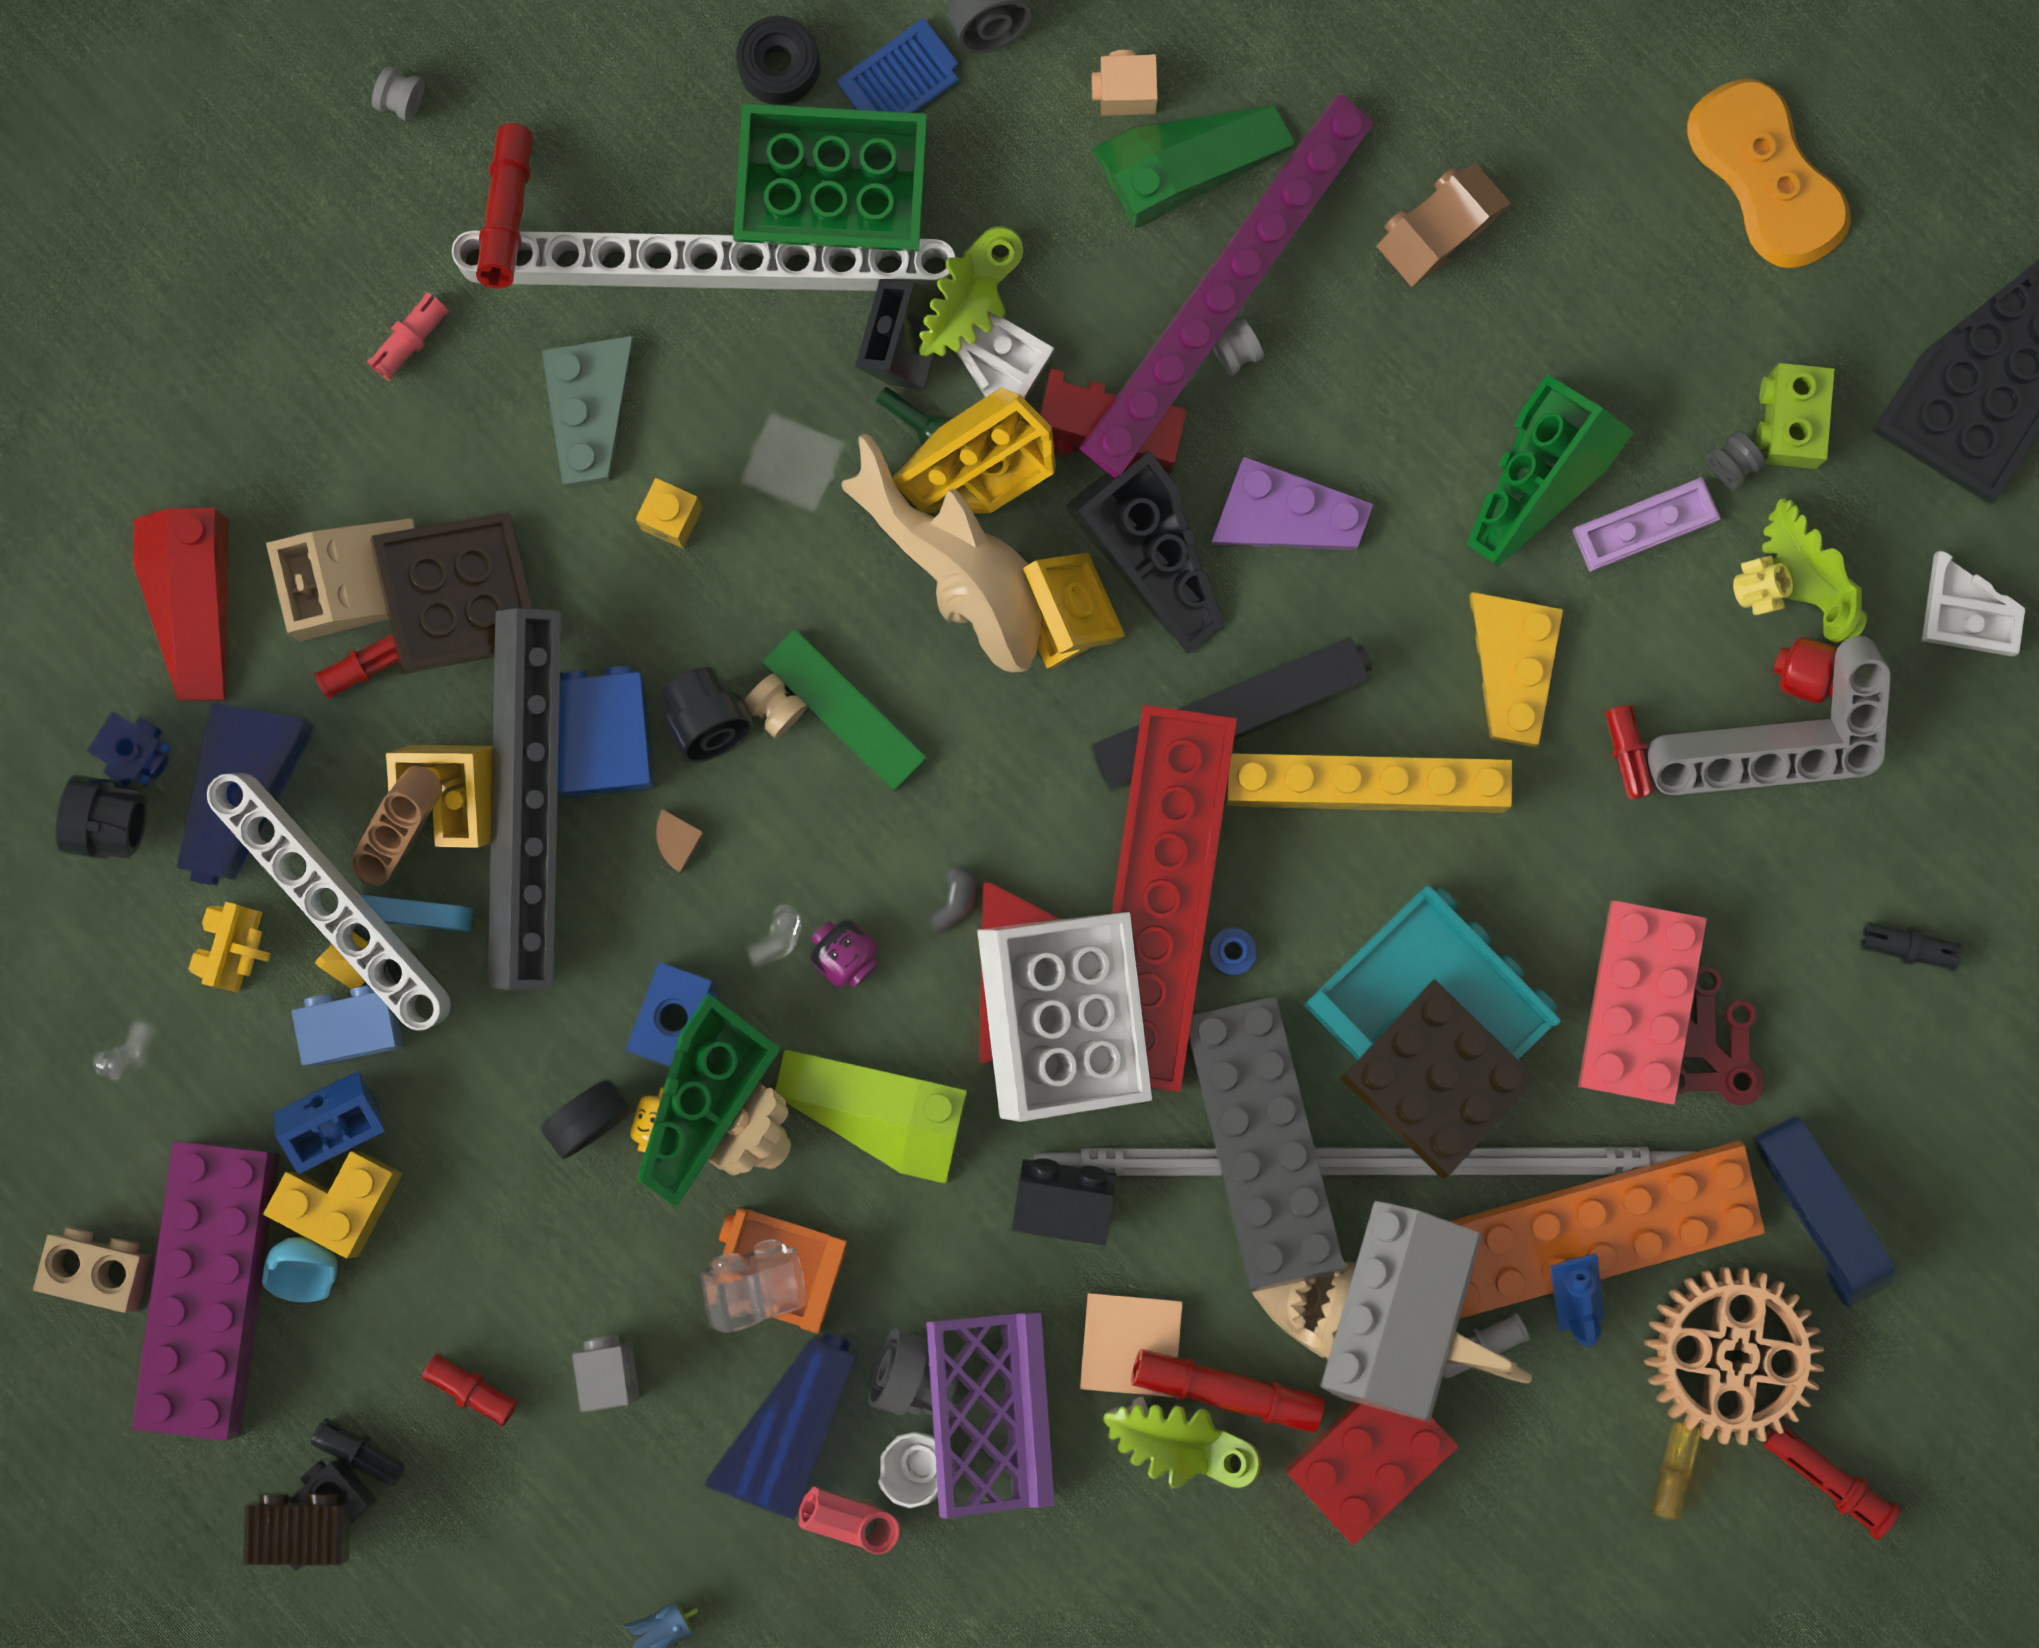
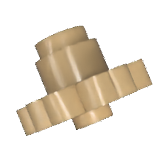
[708,1082,791,1176]

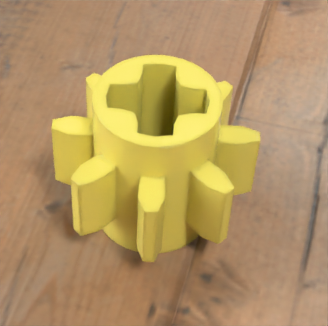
[1733,555,1793,616]

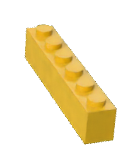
[1225,754,1512,813]

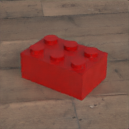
[1283,1402,1459,1546]

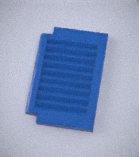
[836,18,960,113]

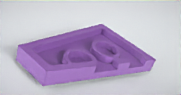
[1211,457,1374,550]

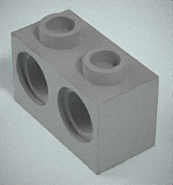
[572,1334,640,1412]

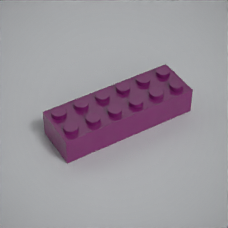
[132,1141,280,1441]

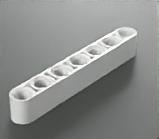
[207,773,451,1030]

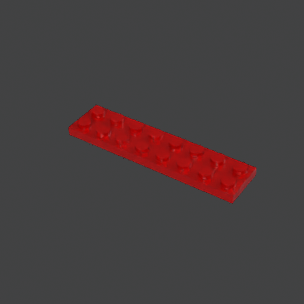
[1111,704,1237,1092]

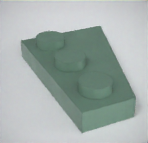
[542,336,635,488]

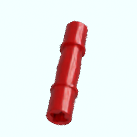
[476,123,533,289]
[1131,1348,1325,1433]

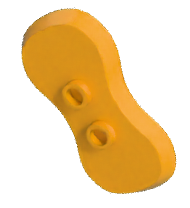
[1687,78,1851,269]

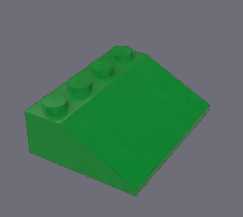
[733,104,929,252]

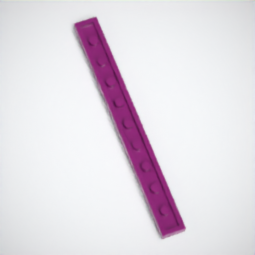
[1079,93,1374,478]

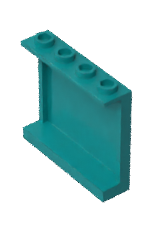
[1303,885,1561,1060]

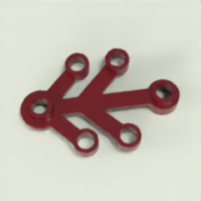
[1676,967,1764,1105]

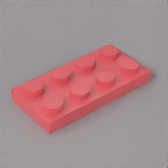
[1578,900,1707,1105]

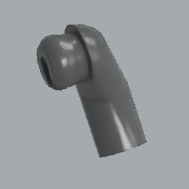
[927,865,977,935]

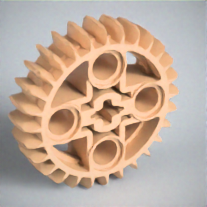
[1644,1267,1824,1445]

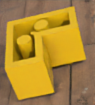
[386,745,493,848]
[263,1151,403,1259]

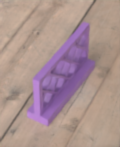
[927,1312,1055,1518]

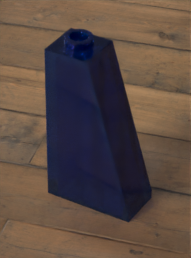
[177,703,314,886]
[705,1332,858,1520]

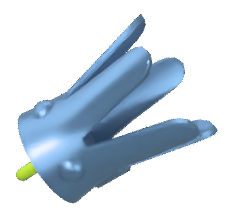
[623,1601,698,1648]

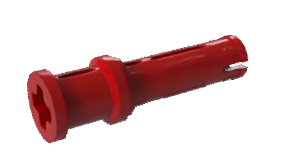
[1762,1422,1902,1541]

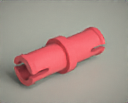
[367,292,449,381]

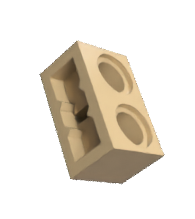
[33,1227,152,1313]

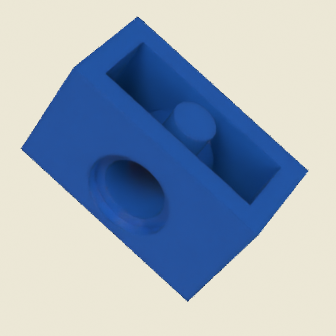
[625,962,720,1067]

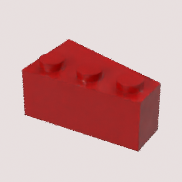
[1040,368,1187,473]

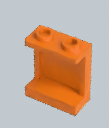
[704,1207,849,1334]

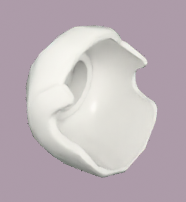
[878,1431,938,1508]

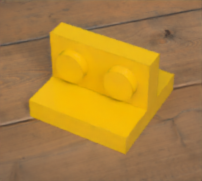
[1023,552,1125,669]

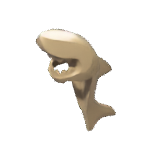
[842,434,1042,673]
[1252,1261,1532,1384]

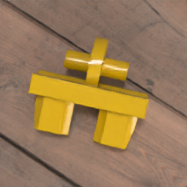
[189,902,271,993]

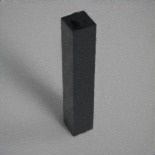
[1091,637,1372,793]

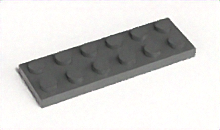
[1189,996,1345,1293]

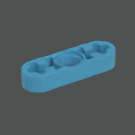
[336,895,474,933]

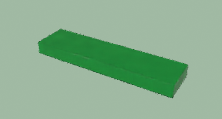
[762,629,927,792]

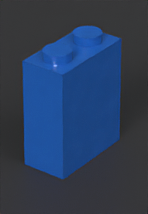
[557,666,655,798]

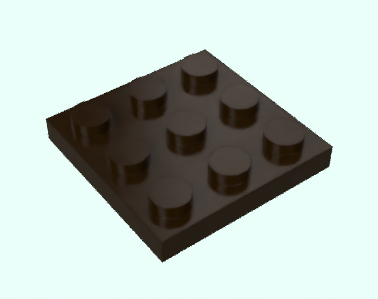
[370,512,533,675]
[1340,979,1537,1179]

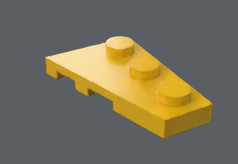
[1469,592,1563,747]

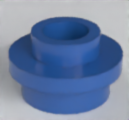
[1209,928,1256,975]

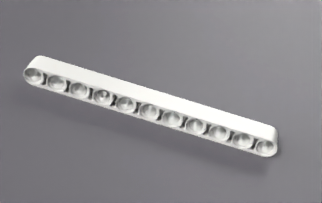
[451,231,955,292]

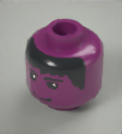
[809,919,880,989]

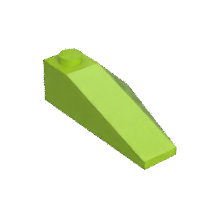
[775,1049,967,1184]

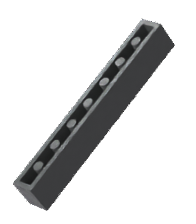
[488,608,561,990]

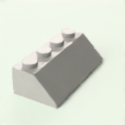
[1321,1201,1483,1422]

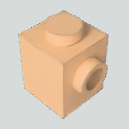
[1091,50,1157,116]

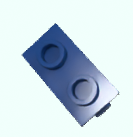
[1550,1253,1605,1347]

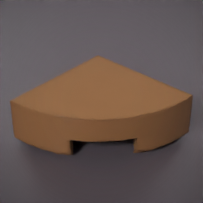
[656,809,704,873]

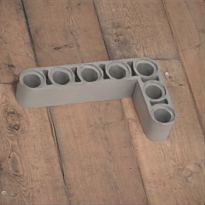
[1645,636,1890,795]

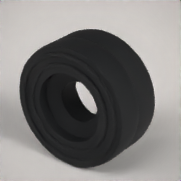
[736,16,820,105]
[540,1079,631,1159]

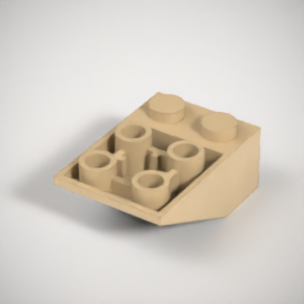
[266,518,415,642]

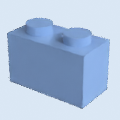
[291,985,404,1067]

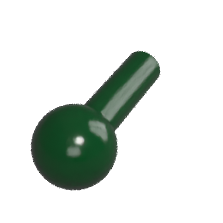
[875,386,949,445]

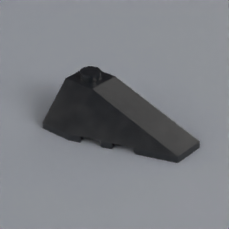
[1065,450,1224,654]

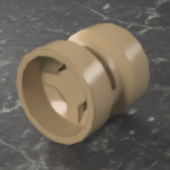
[744,673,808,738]

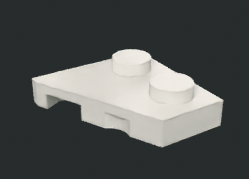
[956,312,1054,399]
[1922,551,2025,657]

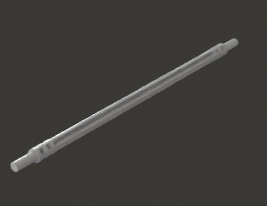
[1034,1146,1695,1176]

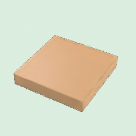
[1080,1293,1182,1397]

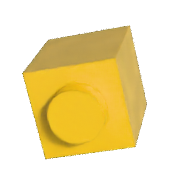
[635,478,703,549]

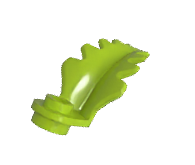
[919,226,1023,356]
[1762,498,1867,643]
[1103,1405,1261,1489]

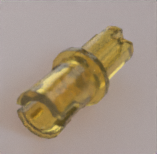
[1650,1422,1700,1521]

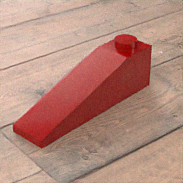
[133,508,228,702]

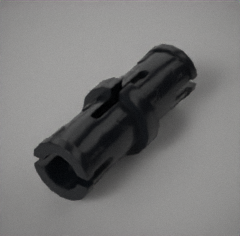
[1860,921,1962,972]

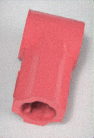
[798,1486,900,1555]

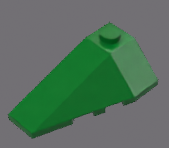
[1092,105,1296,230]
[1466,374,1634,567]
[637,994,781,1208]

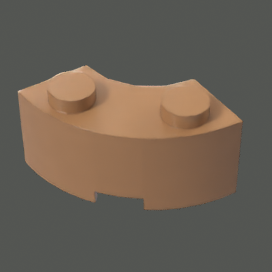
[1376,162,1511,287]

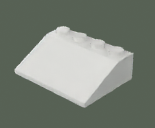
[977,912,1152,1122]

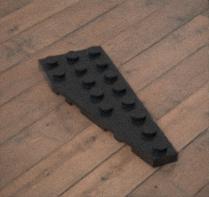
[1872,260,2039,505]

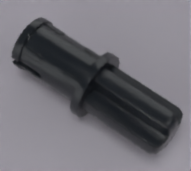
[311,1418,405,1486]

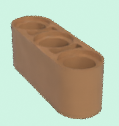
[350,766,442,886]

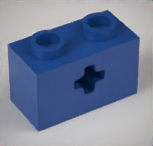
[273,1070,385,1175]

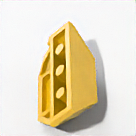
[893,387,1056,514]

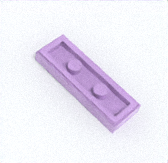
[1572,477,1721,573]

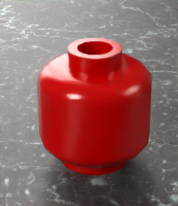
[1773,637,1837,704]

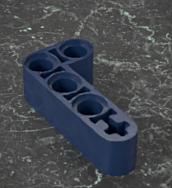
[1753,1115,1895,1308]

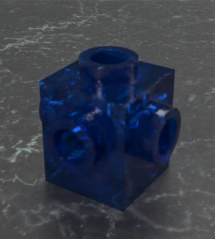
[87,711,171,786]

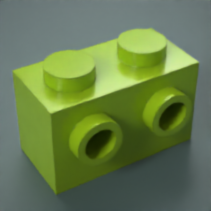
[1756,363,1835,469]

